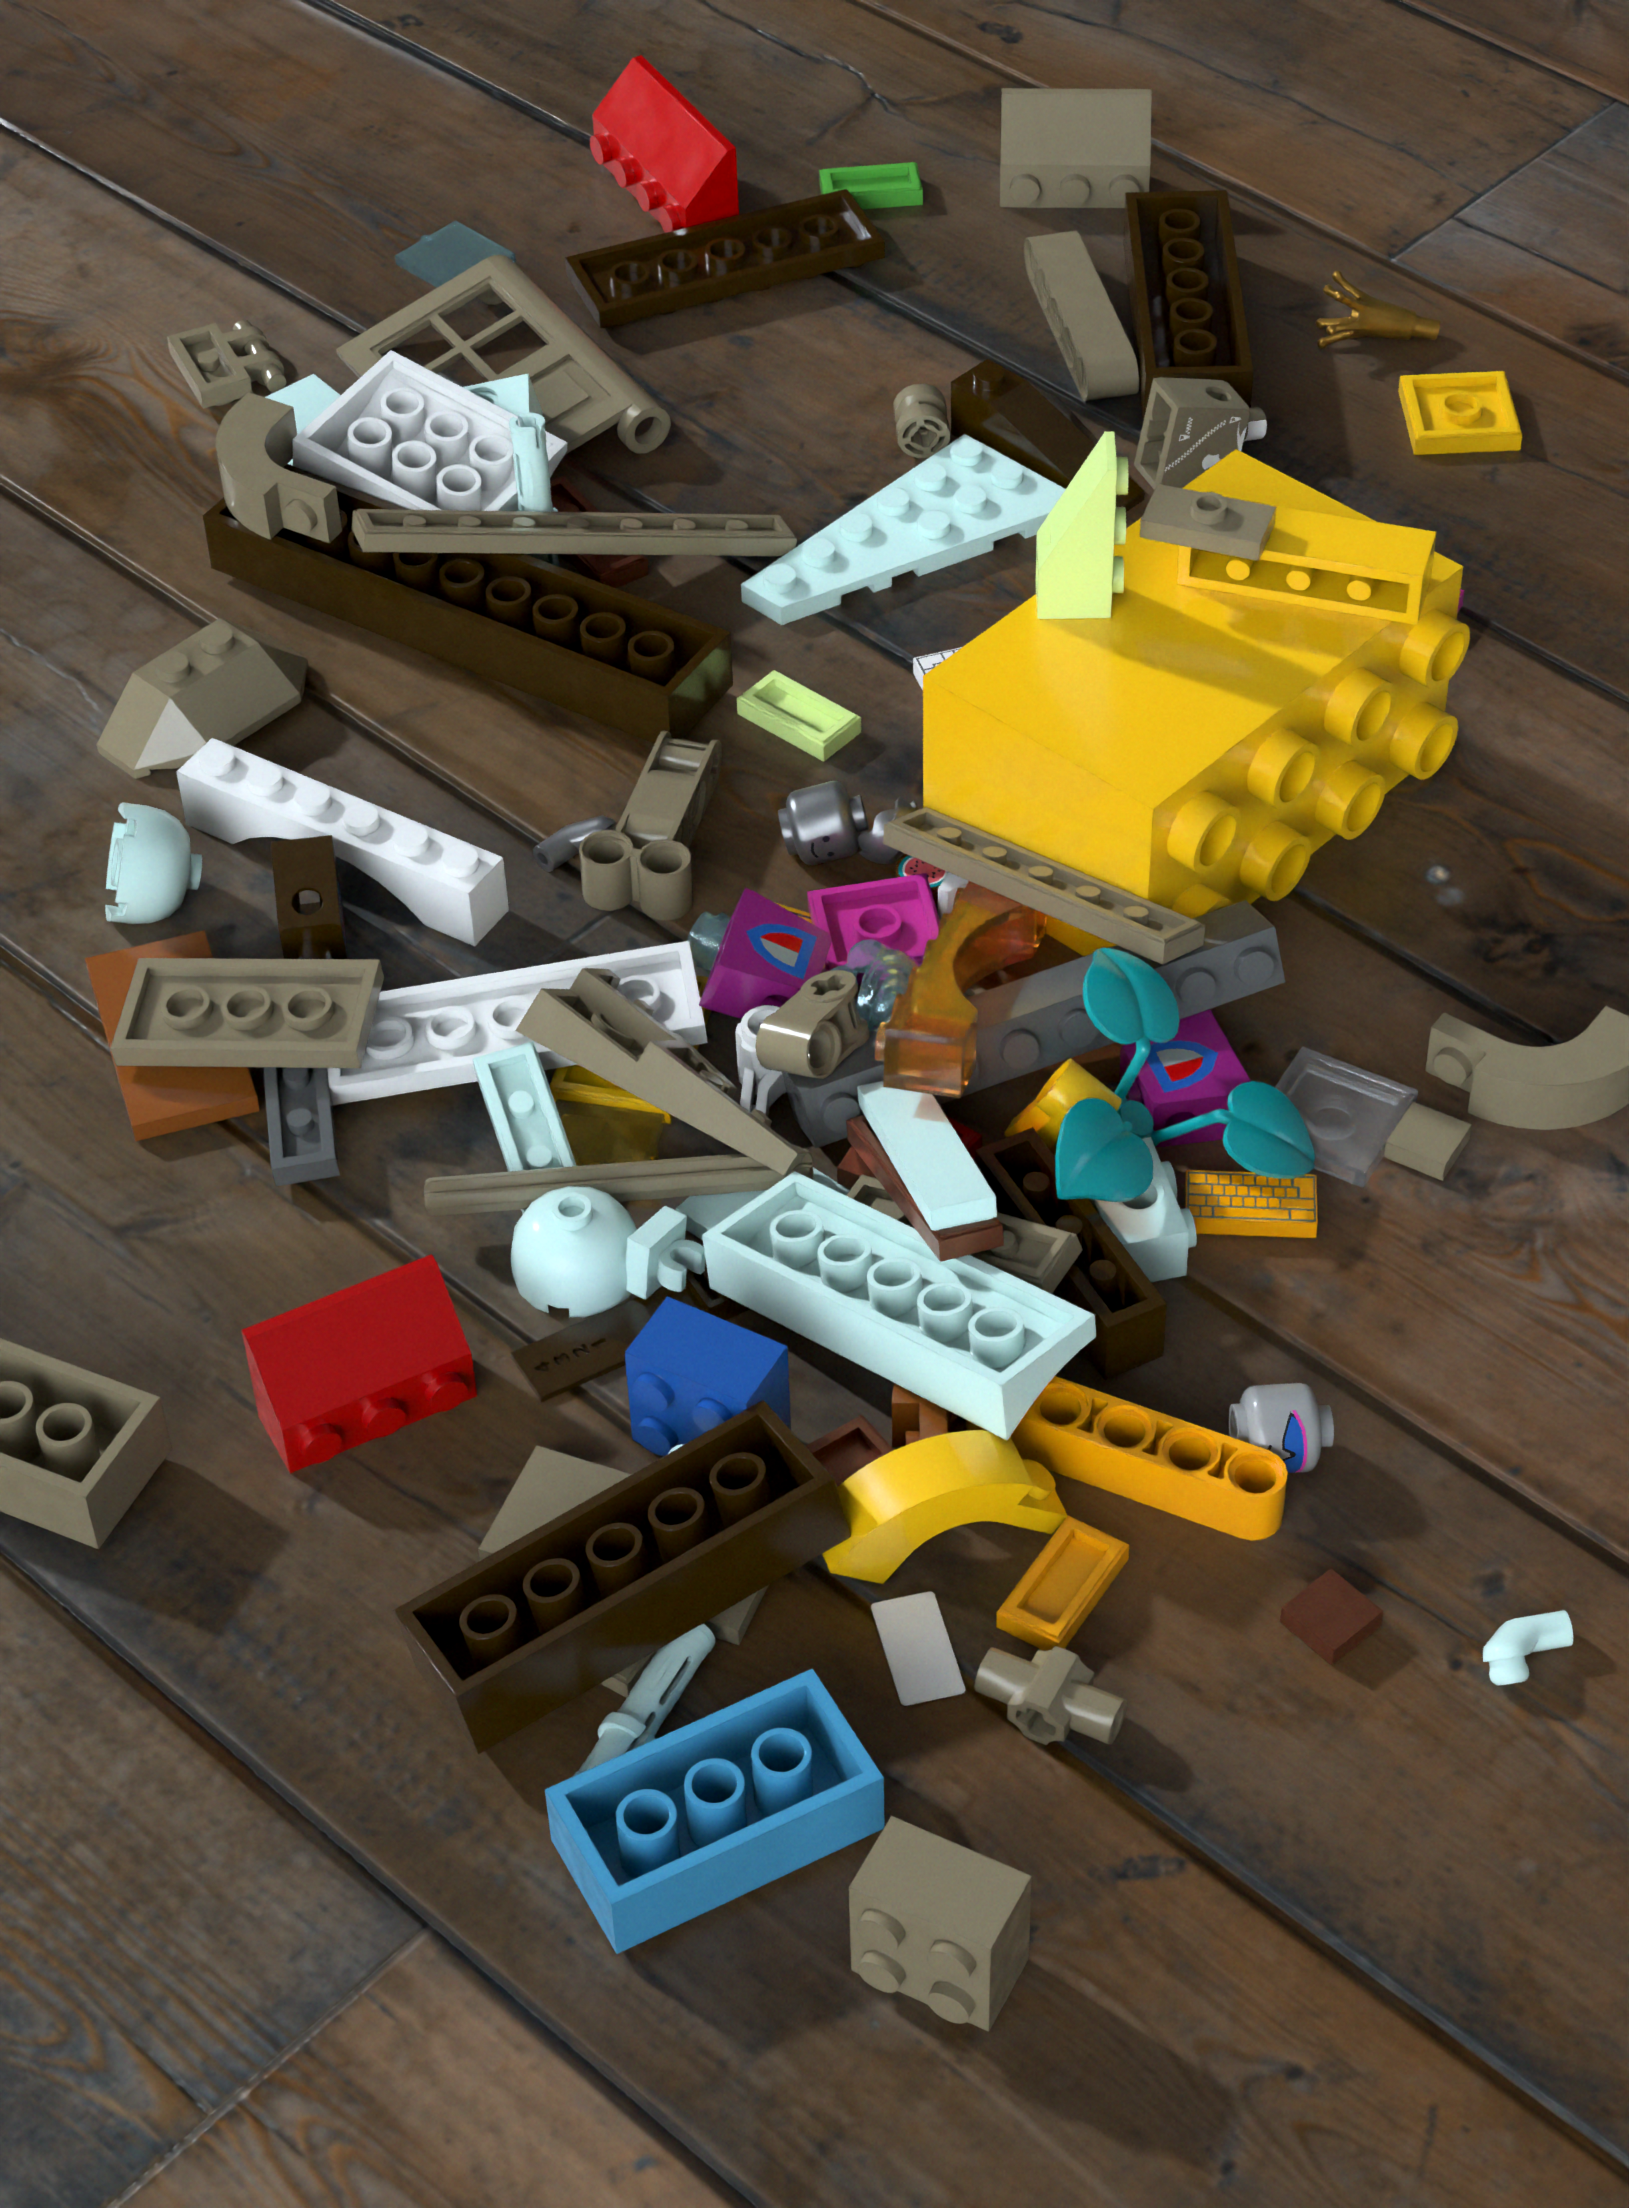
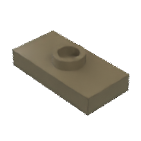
[1140,484,1276,561]

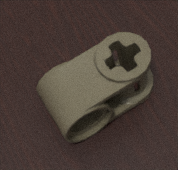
[755,970,870,1079]

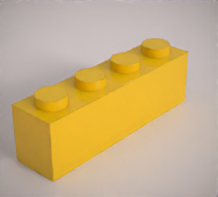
[1177,498,1436,625]

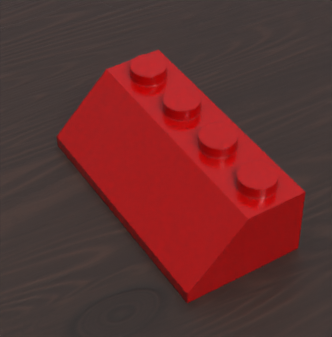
[590,55,739,233]

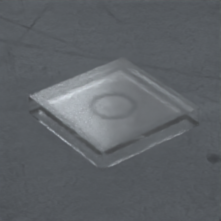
[1274,1046,1418,1188]

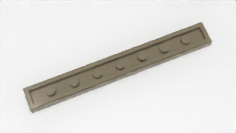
[351,509,797,556]

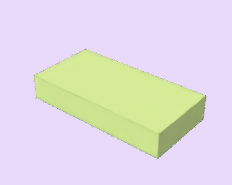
[737,670,861,762]

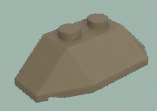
[97,618,309,779]

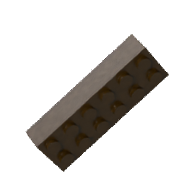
[1123,190,1253,422]
[393,1400,851,1754]

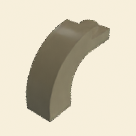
[216,392,342,544]
[1425,1006,1629,1130]

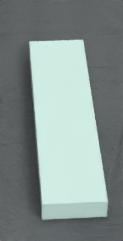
[857,1074,997,1231]

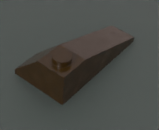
[951,359,1145,512]

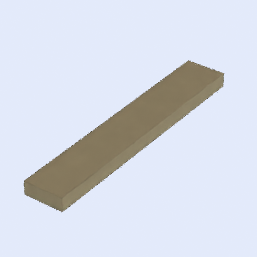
[883,807,1205,965]

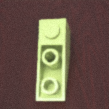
[1035,431,1128,619]

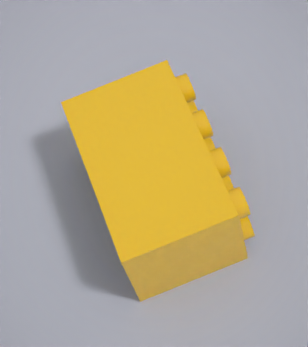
[923,449,1470,956]

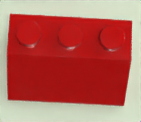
[242,1254,477,1473]

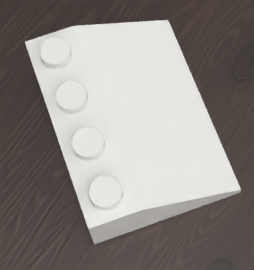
[292,350,568,511]

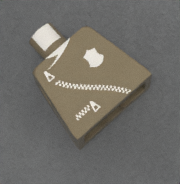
[1134,377,1267,490]

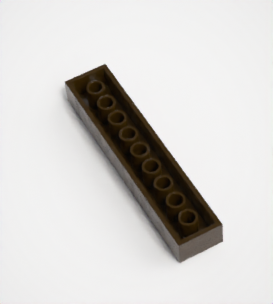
[203,464,733,744]

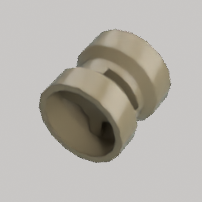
[894,383,950,459]

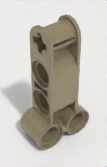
[579,731,722,920]

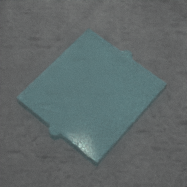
[395,220,516,288]

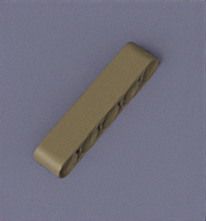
[1024,231,1139,401]

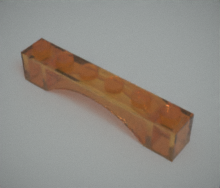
[875,881,1047,1098]

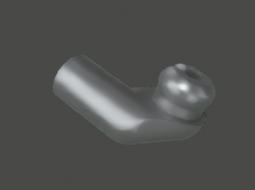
[533,815,617,872]

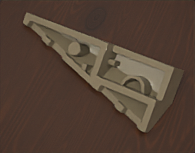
[515,968,806,1175]

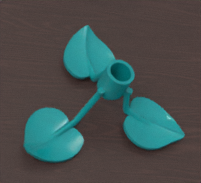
[1055,948,1315,1202]

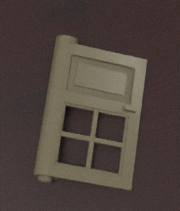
[336,255,671,455]

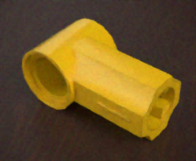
[1004,1059,1122,1156]

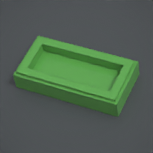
[819,162,923,210]

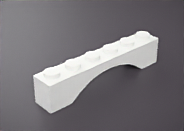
[176,738,509,946]

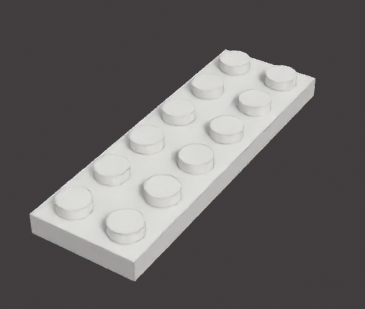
[327,941,708,1105]

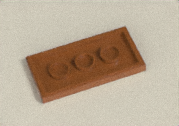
[85,930,260,1141]

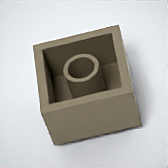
[849,1816,1032,2032]

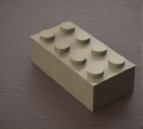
[0,1338,172,1549]

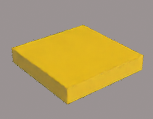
[1398,371,1522,455]

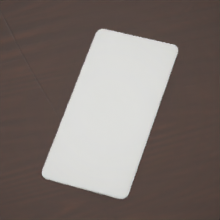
[871,1591,966,1706]

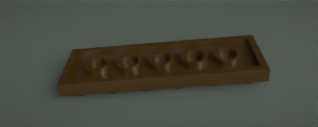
[565,189,885,329]

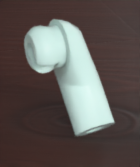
[1483,1610,1573,1686]

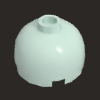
[105,802,202,924]
[511,1186,637,1318]

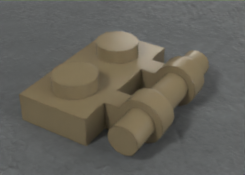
[167,320,286,409]

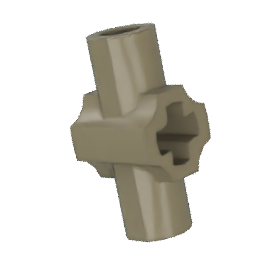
[974,1646,1128,1745]

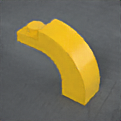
[822,1430,1068,1584]

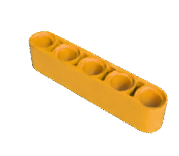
[966,1376,1288,1541]

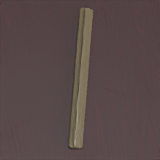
[424,1148,814,1216]

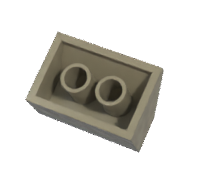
[1000,88,1152,208]

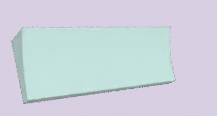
[702,1171,1096,1441]

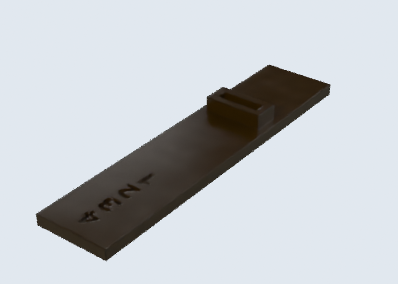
[511,1266,750,1403]

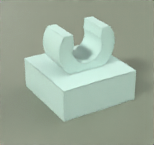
[626,1206,705,1300]

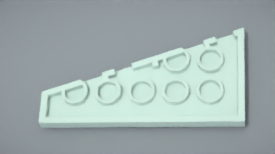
[741,434,1066,625]

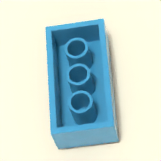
[545,1668,885,1954]

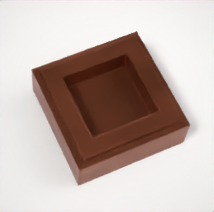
[1280,1568,1383,1665]

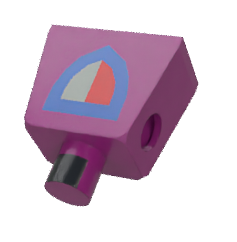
[699,888,832,1019]
[1104,1009,1251,1148]

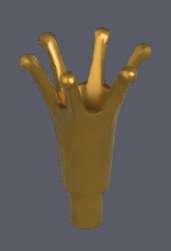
[1315,271,1440,349]

